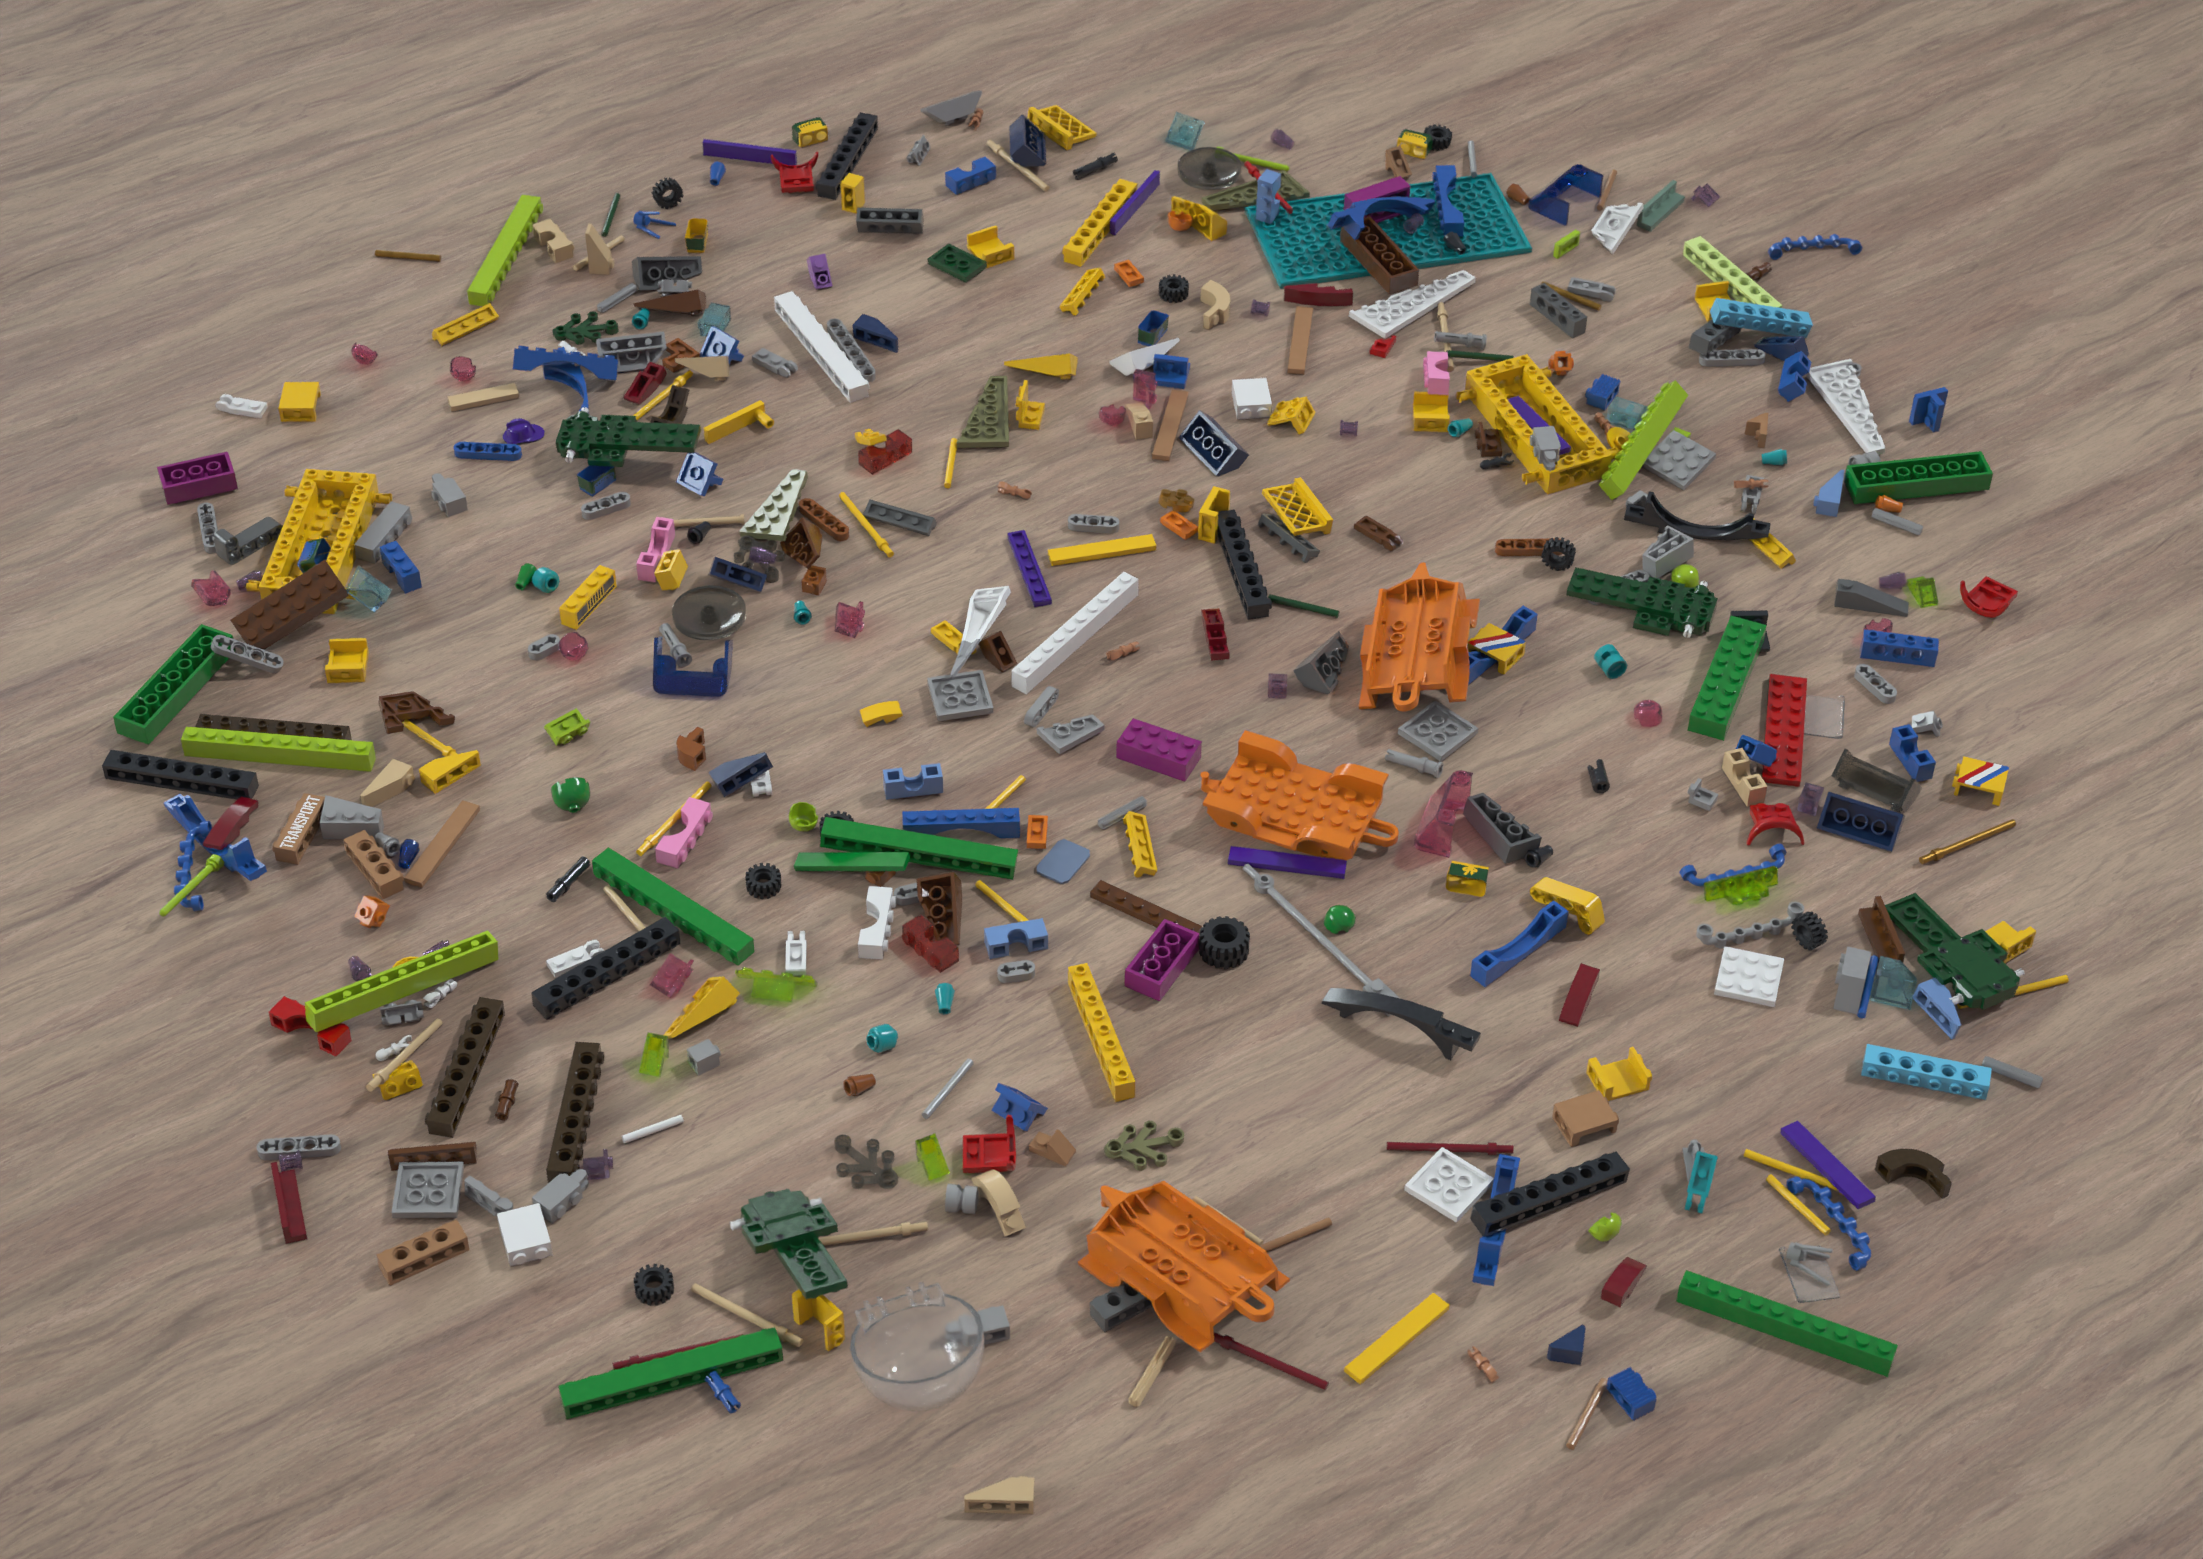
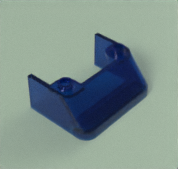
[1528,164,1604,226]
[653,636,733,697]

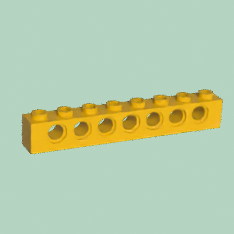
[1062,179,1137,267]
[1068,963,1135,1102]

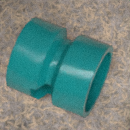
[1594,644,1628,679]

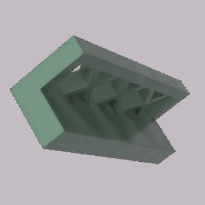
[1637,180,1685,232]

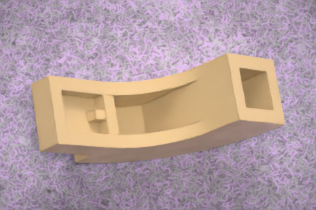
[1201,280,1230,330]
[971,1170,1026,1236]

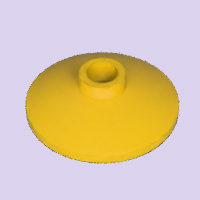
[1606,427,1631,452]

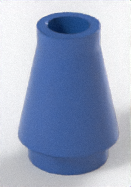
[710,162,726,186]

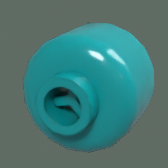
[532,567,560,593]
[866,1024,898,1053]

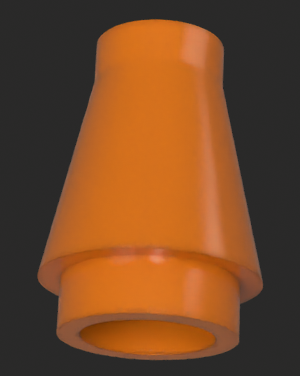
[1875,495,1903,513]

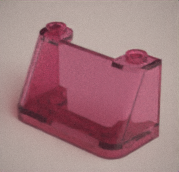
[1414,770,1473,858]

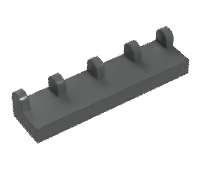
[863,499,937,536]
[1258,514,1320,563]

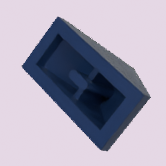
[1547,1324,1586,1365]

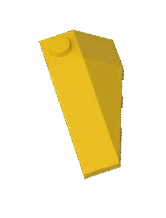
[1171,196,1227,241]
[1004,353,1078,380]
[663,976,740,1038]

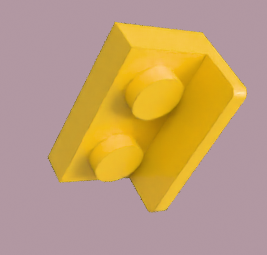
[372,1060,423,1100]

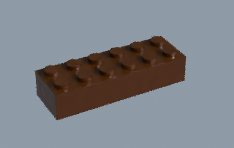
[1340,216,1419,295]
[230,560,349,656]

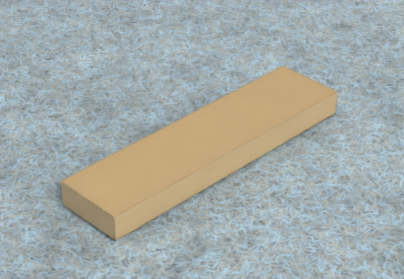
[447,383,519,412]

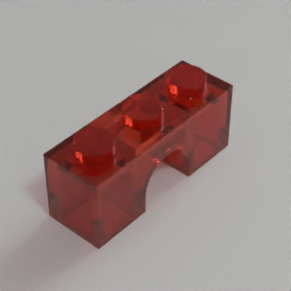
[858,429,912,475]
[902,914,959,973]

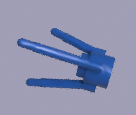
[633,211,676,239]

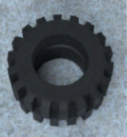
[1199,916,1250,969]

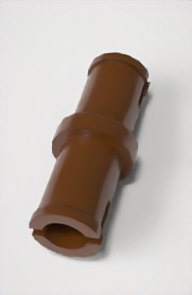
[1745,262,1772,281]
[495,1079,519,1121]

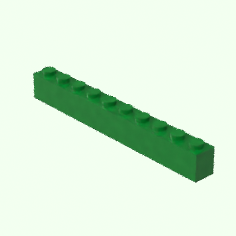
[820,817,1018,880]
[592,847,755,966]
[1676,1270,1898,1377]
[558,1327,783,1420]

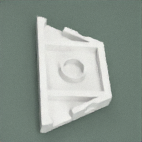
[1591,203,1644,254]

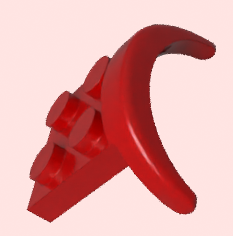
[771,152,818,193]
[1960,576,2018,618]
[1746,803,1805,846]
[963,1115,1016,1174]

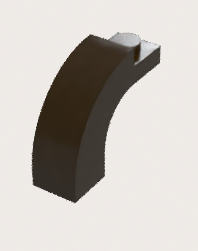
[650,385,690,424]
[1875,1148,1952,1199]

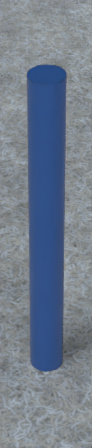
[1857,955,1879,1018]

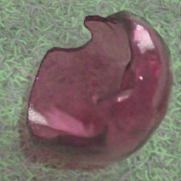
[351,343,378,365]
[450,356,476,381]
[1099,404,1127,426]
[1863,618,1893,633]
[558,632,589,661]
[1633,699,1663,727]

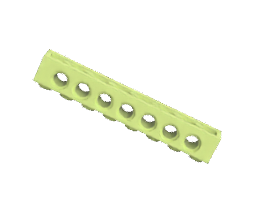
[1683,236,1783,308]

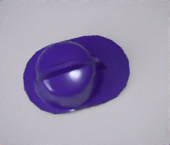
[503,418,545,444]

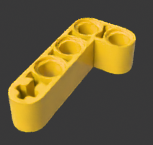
[1530,877,1605,935]

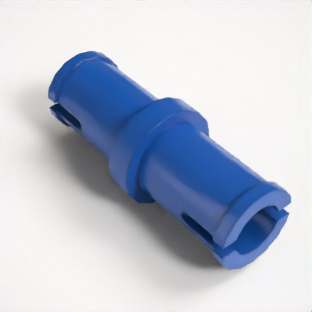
[705,1371,741,1414]

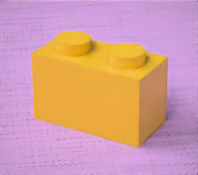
[841,173,865,214]
[654,549,688,591]

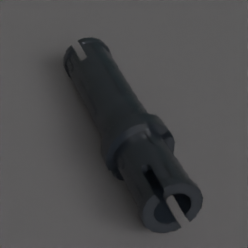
[1073,152,1118,179]
[546,856,591,902]

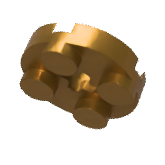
[1158,489,1194,512]

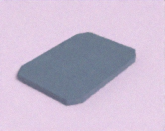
[1037,839,1090,884]

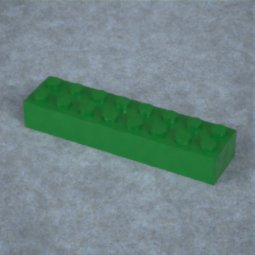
[1844,451,1993,504]
[1687,616,1767,741]
[113,624,236,745]

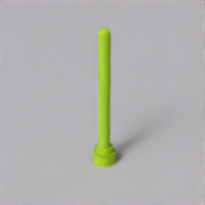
[1214,146,1289,172]
[159,854,224,917]

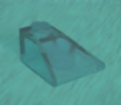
[1165,112,1205,151]
[346,565,392,612]
[1870,956,1917,1010]

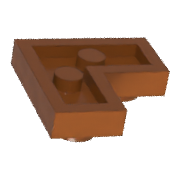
[662,338,700,373]

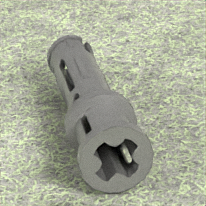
[1434,331,1487,350]
[659,623,692,667]
[1385,749,1444,778]

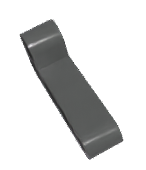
[214,517,283,565]

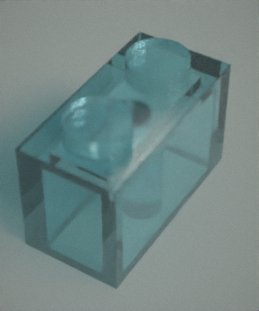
[698,303,731,337]
[1607,396,1648,430]

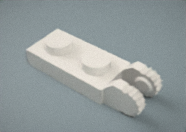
[216,394,268,418]
[786,931,807,976]
[546,939,604,978]

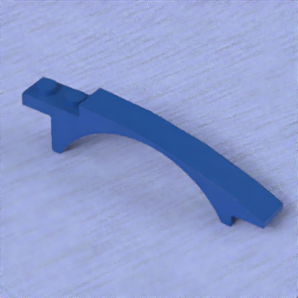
[1327,197,1436,240]
[542,347,590,415]
[163,794,267,881]
[1472,1154,1520,1286]

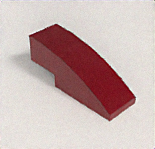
[623,361,667,404]
[1559,963,1600,1027]
[1601,1257,1647,1308]

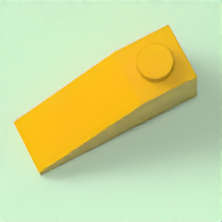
[419,750,481,794]

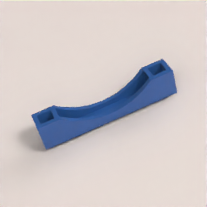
[1432,165,1464,236]
[513,346,618,381]
[1468,606,1538,685]
[902,808,1020,838]
[1470,901,1569,987]

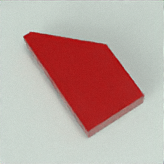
[1370,335,1396,358]

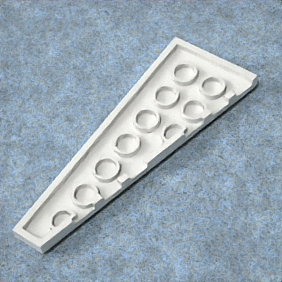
[1349,270,1476,339]
[1805,359,1885,455]

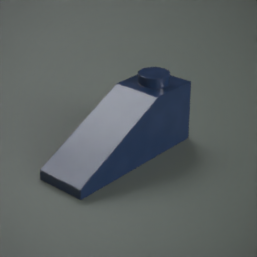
[853,314,899,353]
[1754,336,1810,361]
[708,557,767,592]
[708,752,773,797]

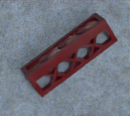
[271,1162,307,1244]

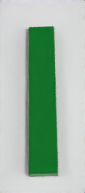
[794,852,910,871]

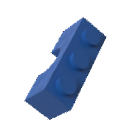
[945,157,996,195]
[1778,351,1811,402]
[379,541,422,594]
[1889,724,1936,782]

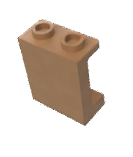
[1552,1090,1619,1147]

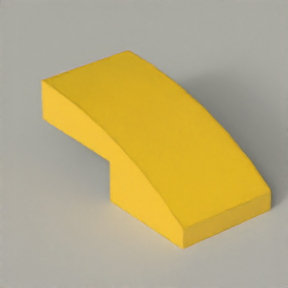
[860,701,903,727]

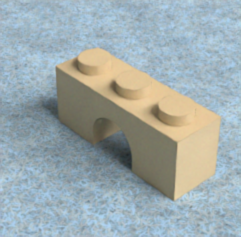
[533,219,574,263]
[1722,748,1767,807]

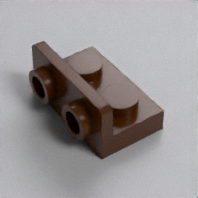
[1475,422,1502,457]

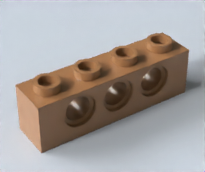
[343,830,404,900]
[377,1219,470,1286]

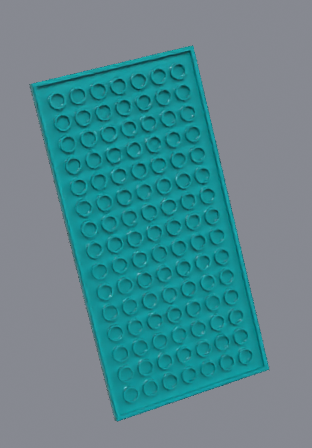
[1245,173,1532,289]

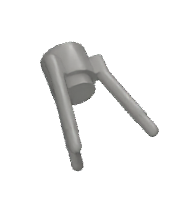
[1786,1242,1833,1286]

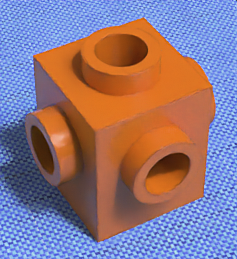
[1548,351,1574,376]
[354,895,390,928]

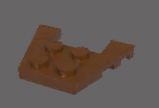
[378,691,455,734]

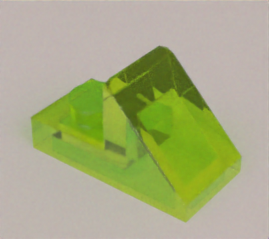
[1906,576,1938,608]
[639,1032,669,1077]
[915,1133,950,1181]

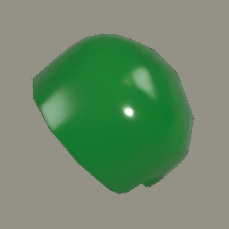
[1324,905,1356,934]

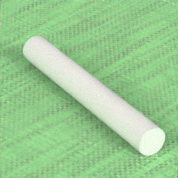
[622,1115,684,1144]

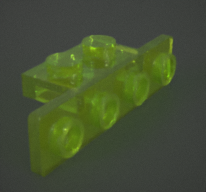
[1704,866,1778,905]
[735,967,817,1002]

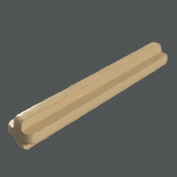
[1129,1336,1176,1407]

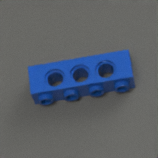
[1860,629,1939,667]

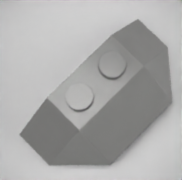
[920,90,982,125]
[596,331,667,373]

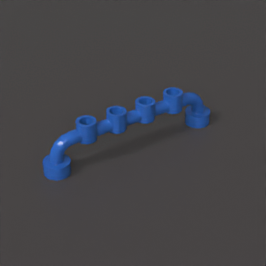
[1768,234,1862,260]
[174,821,212,912]
[1679,844,1787,890]
[1786,1176,1871,1271]

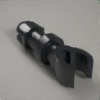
[1480,453,1514,470]

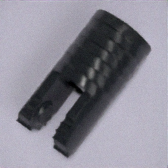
[1587,759,1610,793]

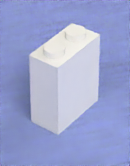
[1232,378,1272,419]
[497,1203,553,1266]

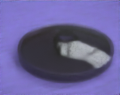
[1178,147,1242,190]
[672,585,746,640]

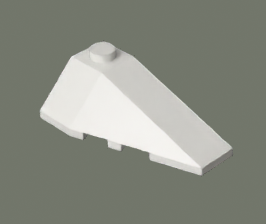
[1109,338,1180,377]

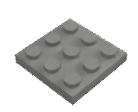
[1642,430,1716,490]
[927,670,993,721]
[1398,701,1478,761]
[392,1162,464,1218]

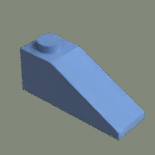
[1813,470,1845,517]
[1912,978,1961,1040]

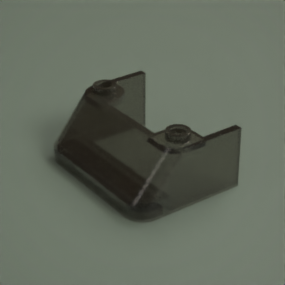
[1831,749,1922,813]

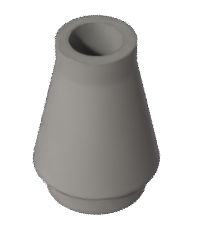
[374,832,401,856]

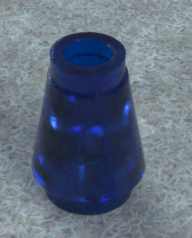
[398,839,420,869]

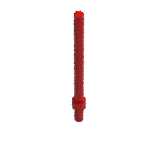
[1244,161,1293,214]

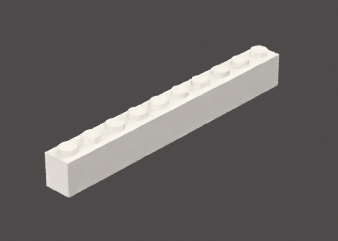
[774,291,870,403]
[1011,572,1138,694]

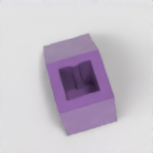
[806,254,832,289]

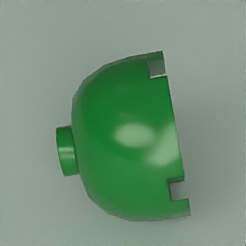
[551,777,590,813]

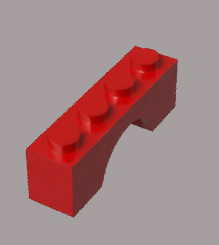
[268,996,352,1057]

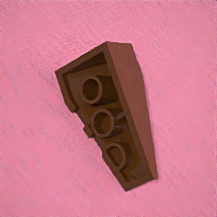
[633,289,706,316]
[780,517,822,569]
[917,872,962,949]

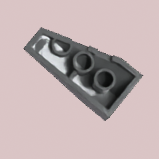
[632,256,702,291]
[1834,579,1909,617]
[1293,631,1349,694]

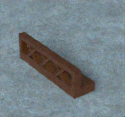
[1858,896,1905,972]
[388,1142,477,1171]

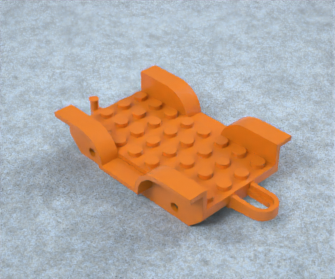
[1359,562,1480,712]
[1200,730,1399,861]
[1078,1181,1290,1353]

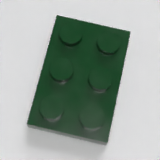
[928,243,987,283]

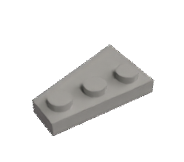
[1037,715,1105,754]

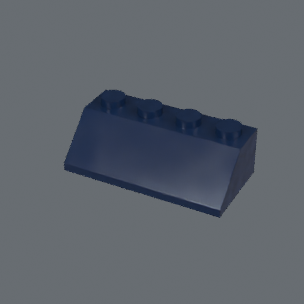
[1009,114,1046,166]
[1179,410,1249,477]
[1817,791,1905,851]

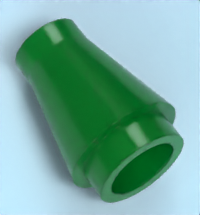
[515,563,537,591]

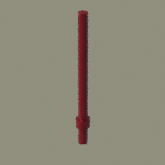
[1386,1142,1514,1155]
[1214,1332,1329,1390]
[612,1334,743,1370]

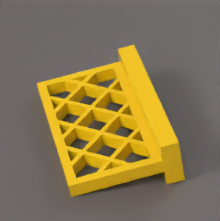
[1027,105,1097,150]
[1262,477,1333,536]

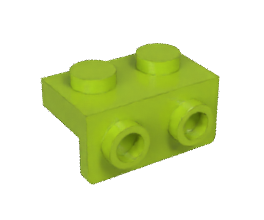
[544,708,591,746]

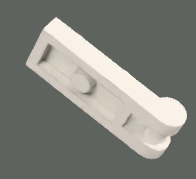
[751,770,772,797]

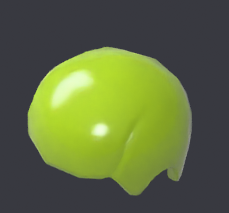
[1671,564,1699,588]
[789,802,818,832]
[1588,1212,1622,1242]

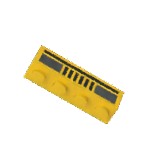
[559,565,617,630]

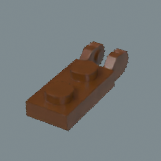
[1354,516,1403,552]

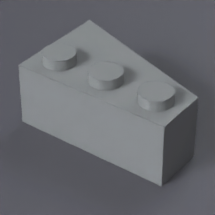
[1643,525,1694,578]
[320,795,384,839]
[1833,947,1871,1014]

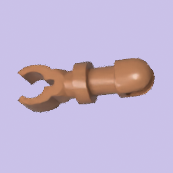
[969,108,983,130]
[1594,412,1614,434]
[1734,479,1769,489]
[998,481,1032,499]
[1106,642,1140,660]
[1468,1346,1499,1383]

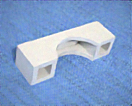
[858,886,896,960]

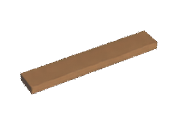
[1287,306,1313,375]
[1152,390,1189,461]
[404,800,480,888]

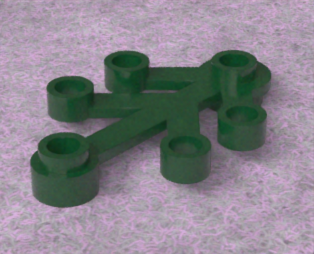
[552,311,619,345]

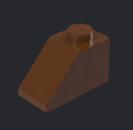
[978,631,1018,672]

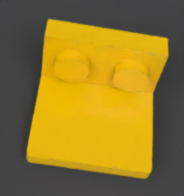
[1016,380,1045,430]
[1267,396,1316,434]
[1985,921,2036,963]

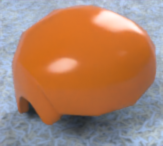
[1168,210,1193,231]

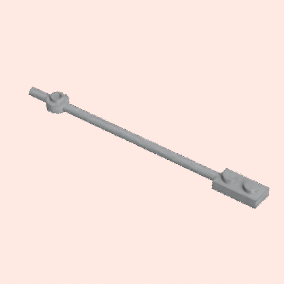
[1243,864,1399,1017]

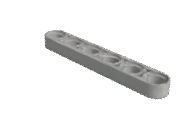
[827,319,876,382]

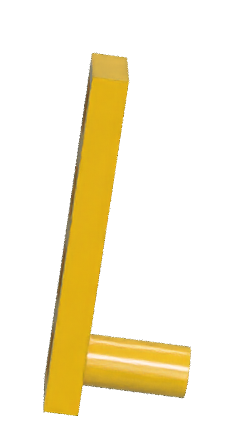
[704,400,774,444]

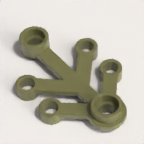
[1104,1121,1184,1171]

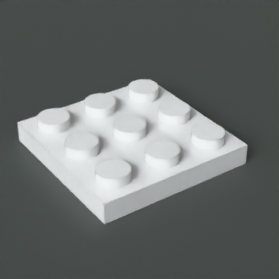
[1714,946,1784,1007]
[1404,1147,1494,1223]

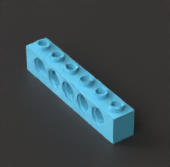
[1710,298,1813,338]
[1861,1044,1992,1100]

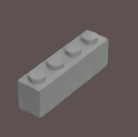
[354,501,412,564]

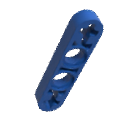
[454,442,522,461]

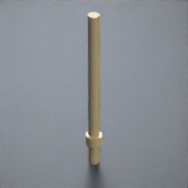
[987,140,1049,192]
[1437,302,1454,371]
[366,1019,442,1092]
[819,1222,928,1246]
[691,1283,803,1347]

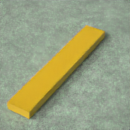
[1048,534,1156,566]
[1344,1292,1450,1385]

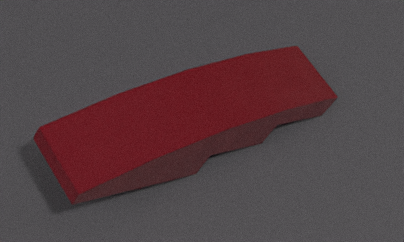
[1283,283,1353,307]
[1201,608,1230,661]
[203,797,258,850]

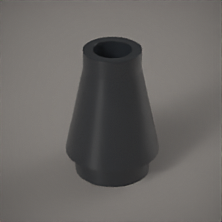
[1444,232,1467,255]
[687,521,711,544]
[1525,845,1553,867]

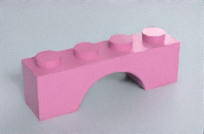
[1423,352,1450,395]
[636,517,675,582]
[655,797,713,869]

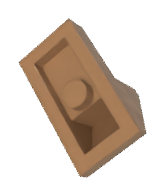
[1385,146,1412,179]
[1745,413,1768,448]
[1029,1129,1076,1166]

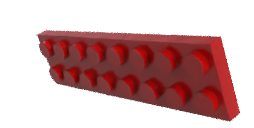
[1762,674,1807,787]

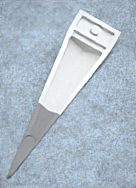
[951,586,1011,679]

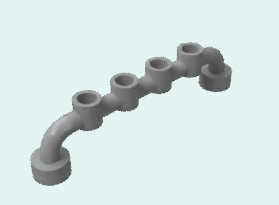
[1696,901,1804,948]

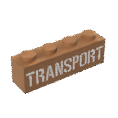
[272,793,325,865]

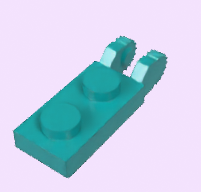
[1685,1151,1718,1214]

